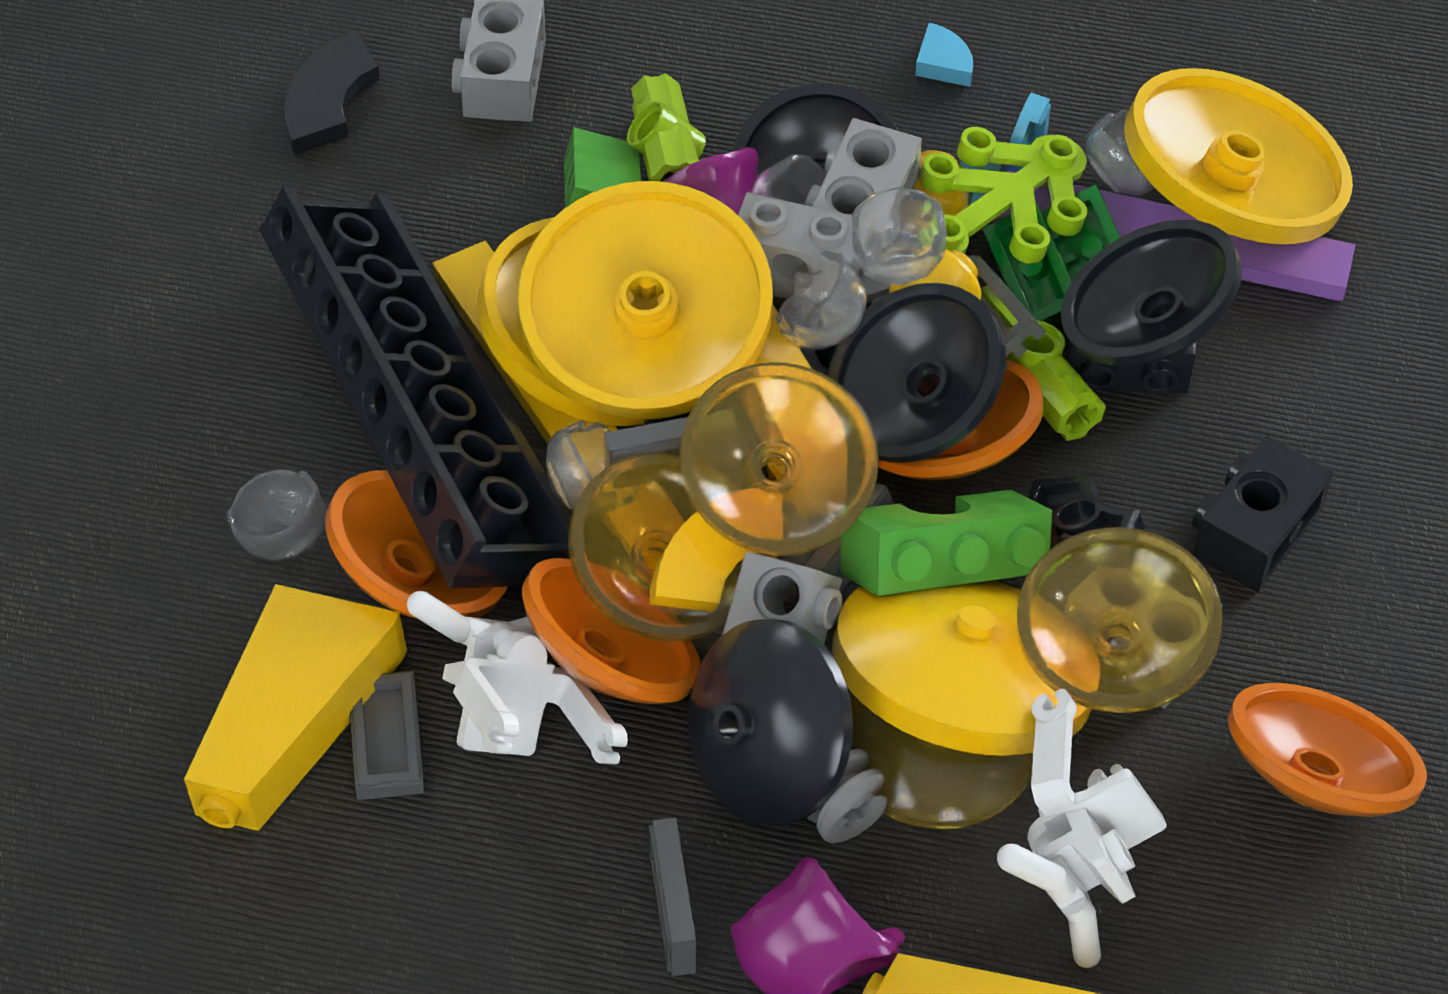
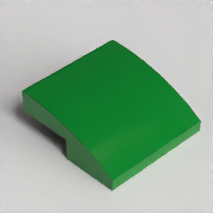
[982,184,1121,326]

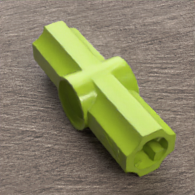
[627,73,705,182]
[980,286,1106,441]

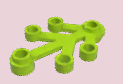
[916,127,1087,264]

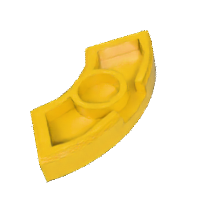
[649,490,783,612]

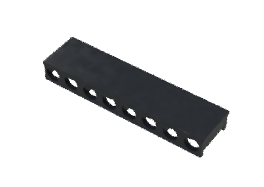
[259,186,583,588]

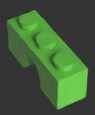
[840,490,1052,596]

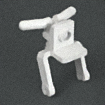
[407,591,628,764]
[997,688,1166,968]

